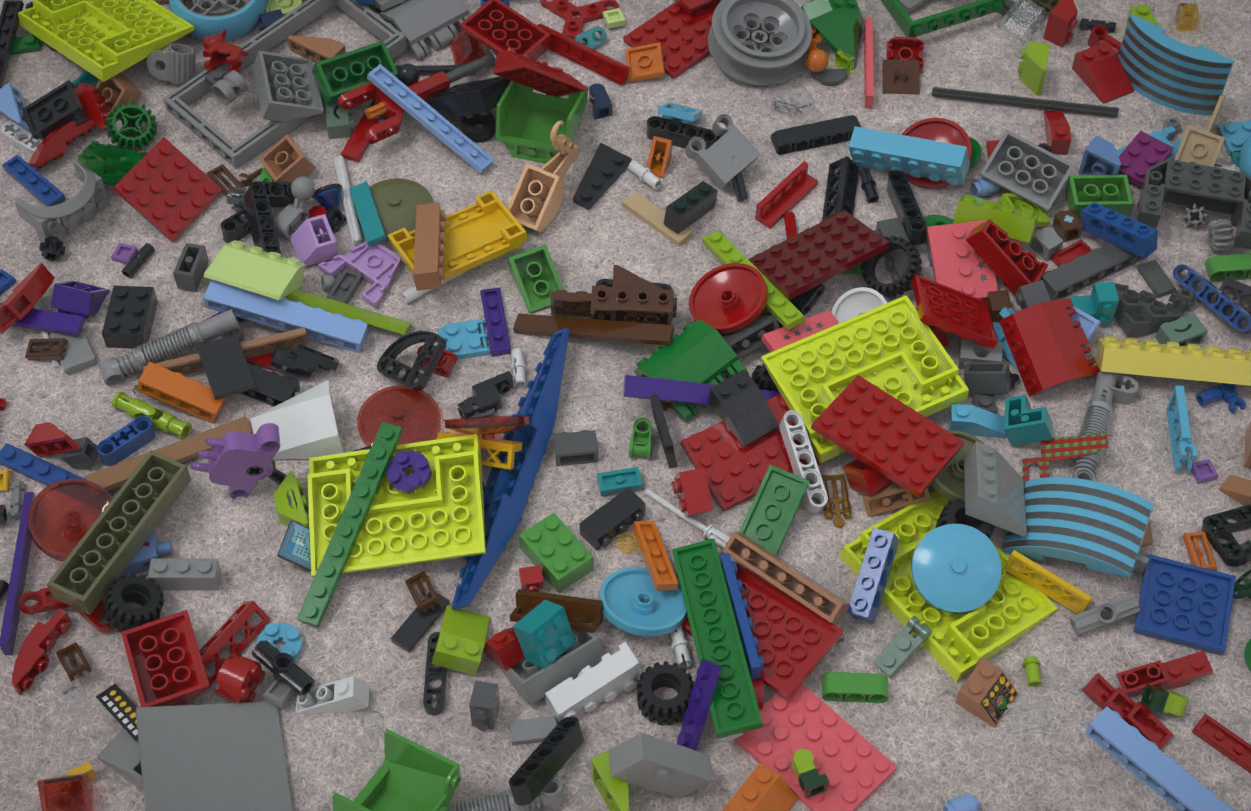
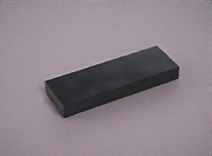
[391,592,450,653]

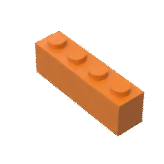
[137,361,226,424]

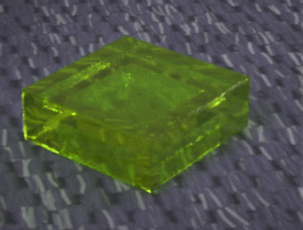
[835,50,855,74]

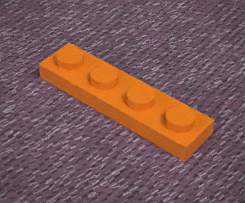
[632,521,678,591]

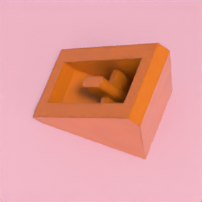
[646,136,672,178]

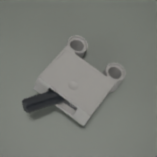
[685,114,761,201]

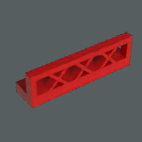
[755,161,818,229]
[199,600,271,685]

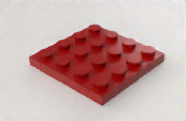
[113,137,222,242]
[912,274,998,349]

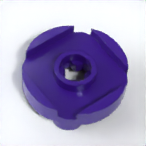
[387,451,432,494]

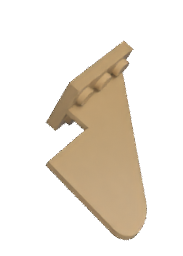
[1174,94,1227,167]

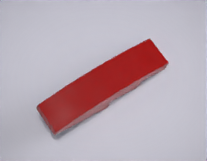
[1081,673,1173,750]

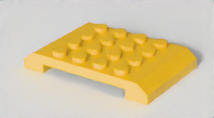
[387,190,528,282]

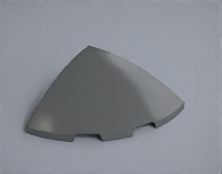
[1114,283,1185,337]

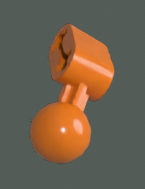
[805,26,829,72]

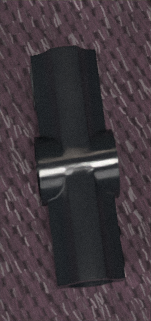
[252,640,315,696]

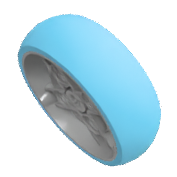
[169,0,267,41]

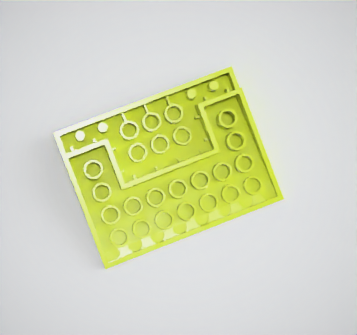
[18,0,194,82]
[761,295,969,463]
[307,434,486,578]
[840,490,1058,682]

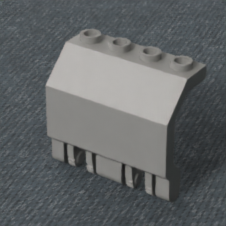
[380,0,471,61]

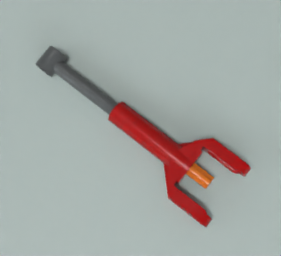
[337,48,498,144]

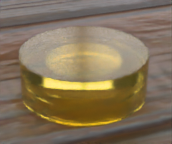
[617,532,639,554]

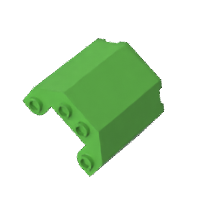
[496,81,588,164]
[332,729,461,811]

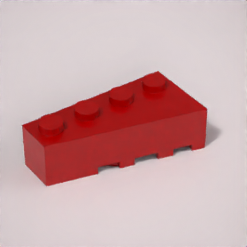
[966,219,1049,295]
[842,459,892,496]

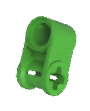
[629,417,652,459]

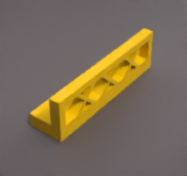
[437,431,522,470]
[1004,550,1093,614]

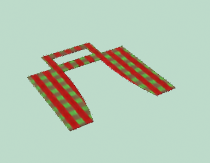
[1022,433,1108,486]

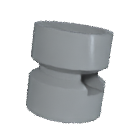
[211,70,248,106]

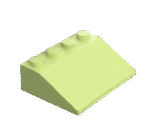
[204,240,306,300]

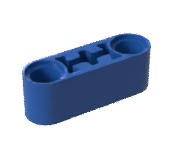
[97,416,155,466]

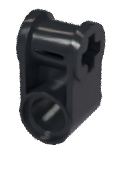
[221,209,251,243]

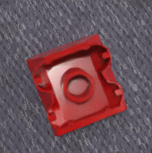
[887,36,924,74]

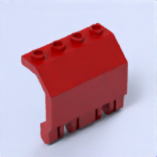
[999,298,1100,397]

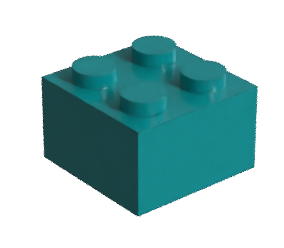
[513,600,576,669]

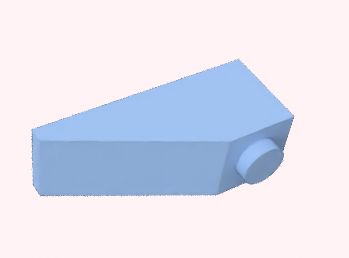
[0,83,30,131]

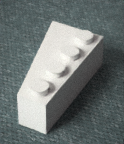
[545,642,639,723]

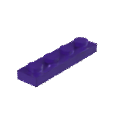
[677,659,721,751]

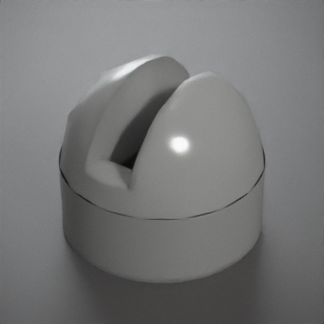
[321,274,336,291]

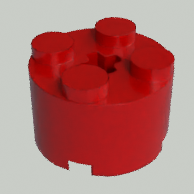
[215,653,265,704]

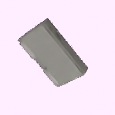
[49,328,97,374]

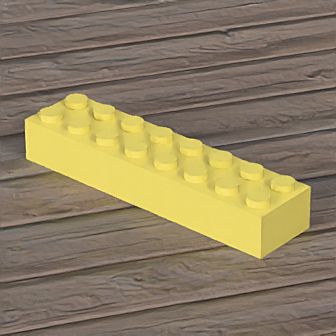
[1096,336,1251,386]

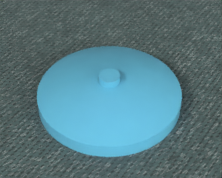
[911,524,1001,613]
[599,567,687,637]

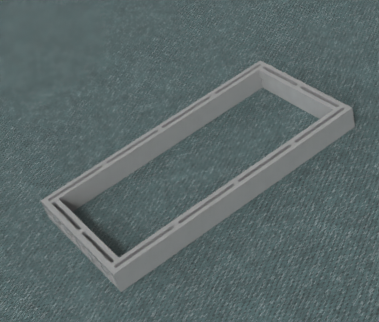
[163,0,407,170]

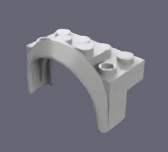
[15,158,109,242]

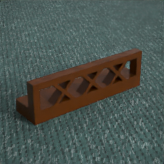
[510,589,603,633]

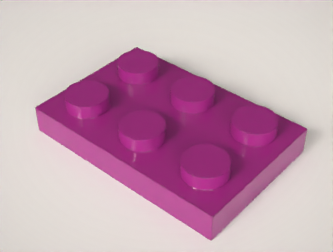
[1118,131,1174,187]

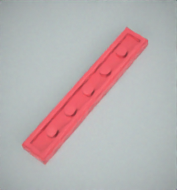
[864,17,874,109]

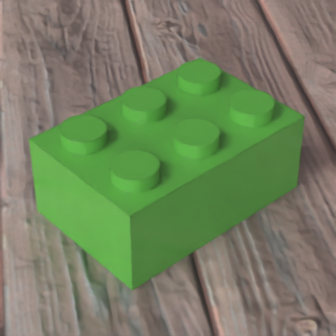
[1065,175,1133,220]
[519,513,594,593]

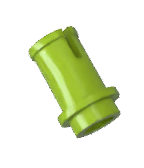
[1022,656,1042,687]

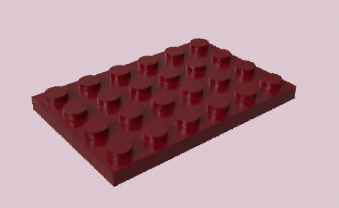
[748,210,890,300]

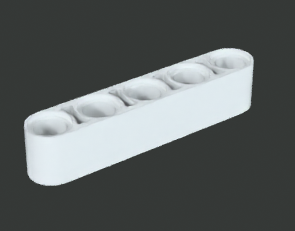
[779,410,828,514]

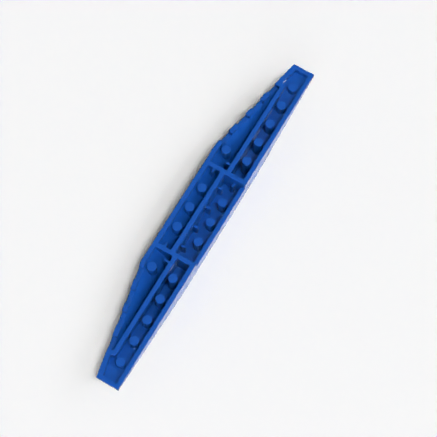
[452,328,570,610]

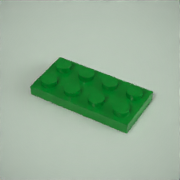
[739,465,810,556]

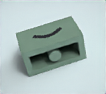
[324,100,354,139]
[1156,314,1208,346]

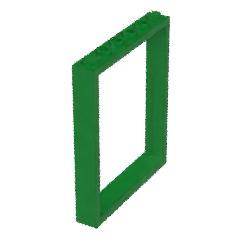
[881,0,1005,37]

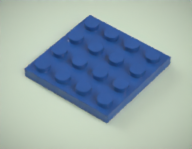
[1133,554,1236,655]

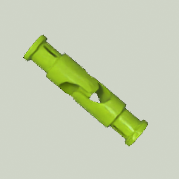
[112,391,192,440]

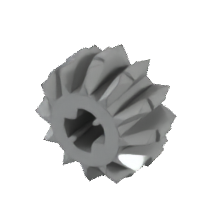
[1207,219,1234,252]

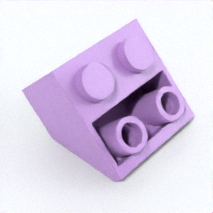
[290,214,338,267]

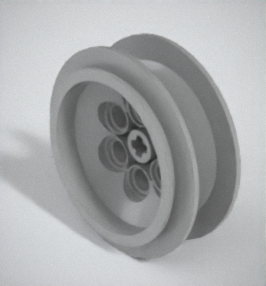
[708,0,812,86]

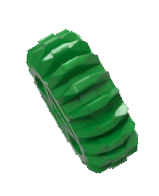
[105,101,158,151]

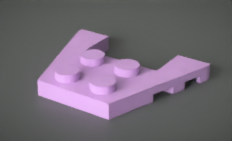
[318,242,402,308]

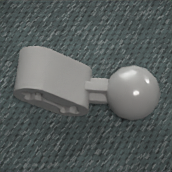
[274,176,315,239]

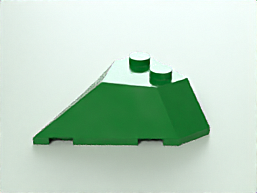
[801,0,864,68]
[78,141,147,185]

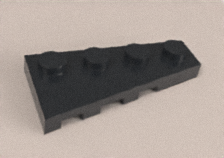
[573,143,632,210]

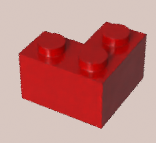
[671,468,714,517]

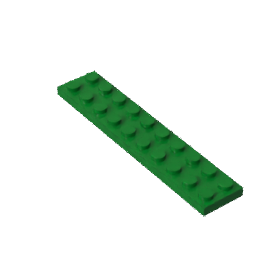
[672,539,763,739]

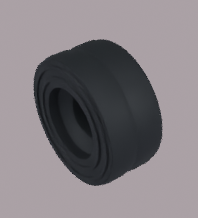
[461,113,496,143]

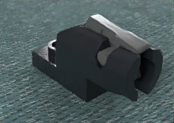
[270,344,339,379]
[457,371,514,424]

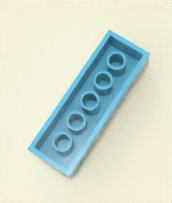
[848,127,970,185]

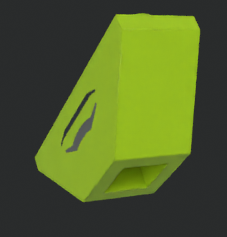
[273,471,309,528]

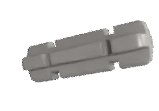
[10,479,25,519]

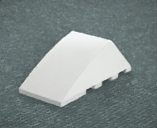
[250,380,345,460]

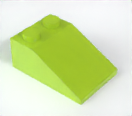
[431,605,490,676]
[591,750,629,811]

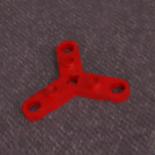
[540,0,618,39]
[19,588,115,633]

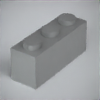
[148,558,221,591]

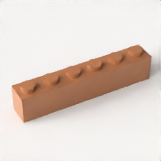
[413,202,446,291]
[722,532,850,623]

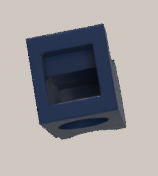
[589,83,612,120]

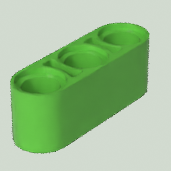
[1204,253,1251,282]
[822,672,889,703]

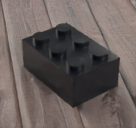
[102,285,158,349]

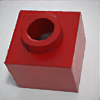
[519,565,544,592]

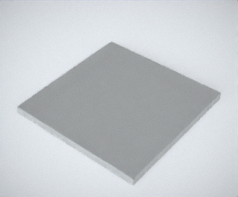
[136,702,293,811]

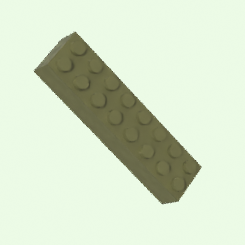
[47,450,191,615]

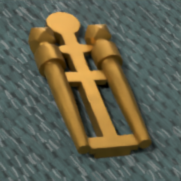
[822,474,852,528]

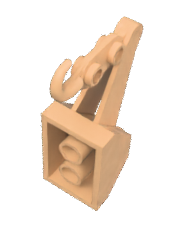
[507,121,580,233]

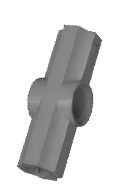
[1069,593,1140,635]

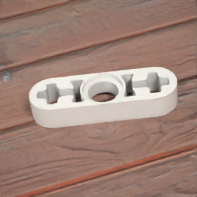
[1,122,42,155]

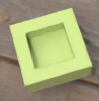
[603,8,625,29]

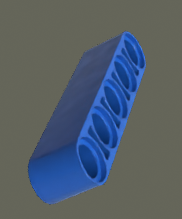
[1173,264,1251,333]

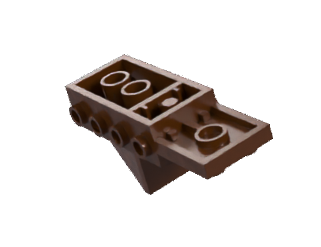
[550,265,677,325]

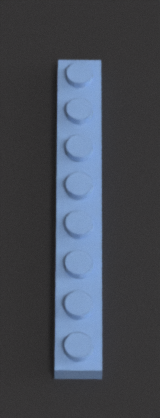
[367,64,494,174]

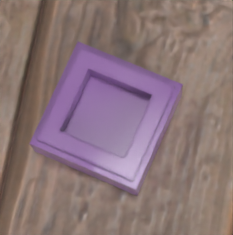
[111,243,138,265]
[1191,459,1219,484]

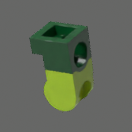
[1141,683,1189,716]
[792,749,829,798]

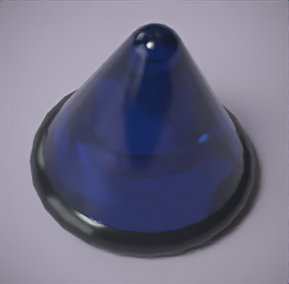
[312,183,343,211]

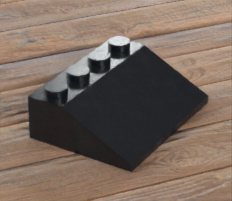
[424,77,511,121]

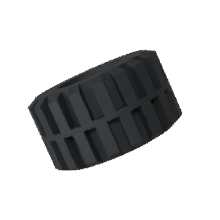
[935,498,995,539]
[103,574,164,633]
[637,661,694,726]

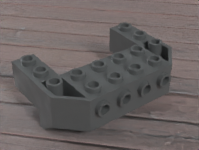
[1137,159,1251,249]

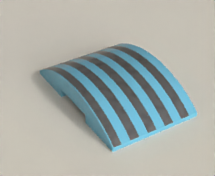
[1118,14,1234,115]
[1001,477,1154,578]

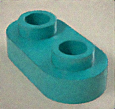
[573,26,607,49]

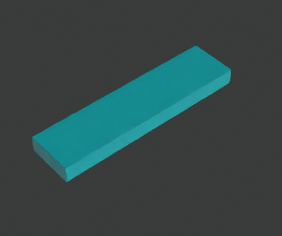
[349,181,387,247]

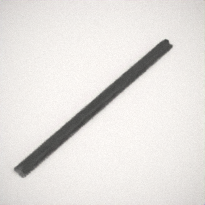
[932,87,1119,117]

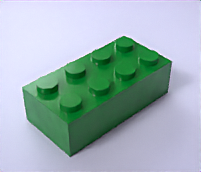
[312,40,398,104]

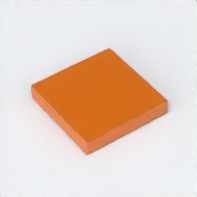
[625,42,665,83]

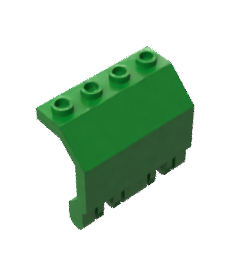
[634,320,748,423]

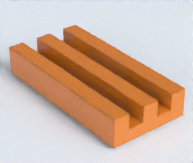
[1182,531,1217,571]

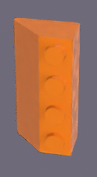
[722,762,798,811]

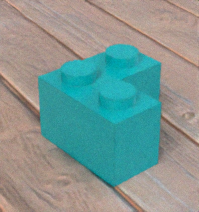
[1070,282,1119,327]
[1004,395,1053,446]

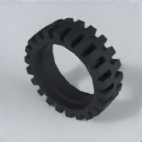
[861,236,922,297]

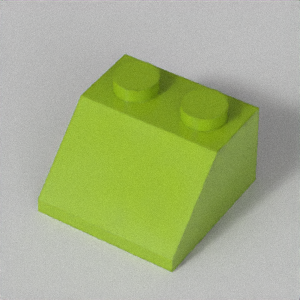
[1017,41,1050,96]

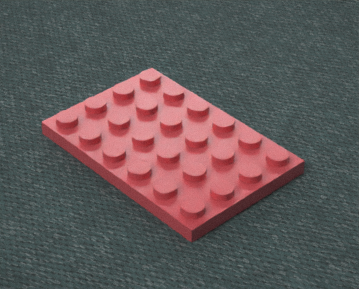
[733,684,897,811]

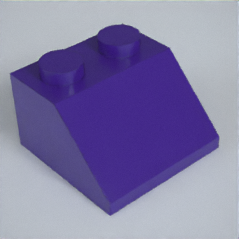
[51,280,109,319]

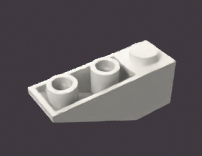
[295,676,369,714]

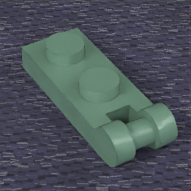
[873,616,932,678]

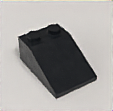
[708,370,779,448]

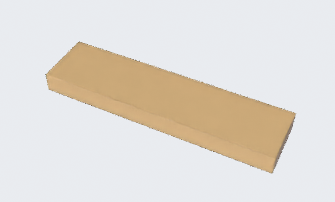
[622,191,692,247]

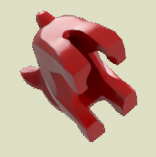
[203,30,248,74]

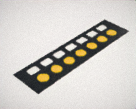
[96,684,138,742]

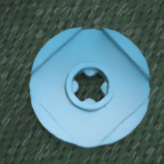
[257,623,303,661]

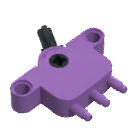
[190,423,287,499]

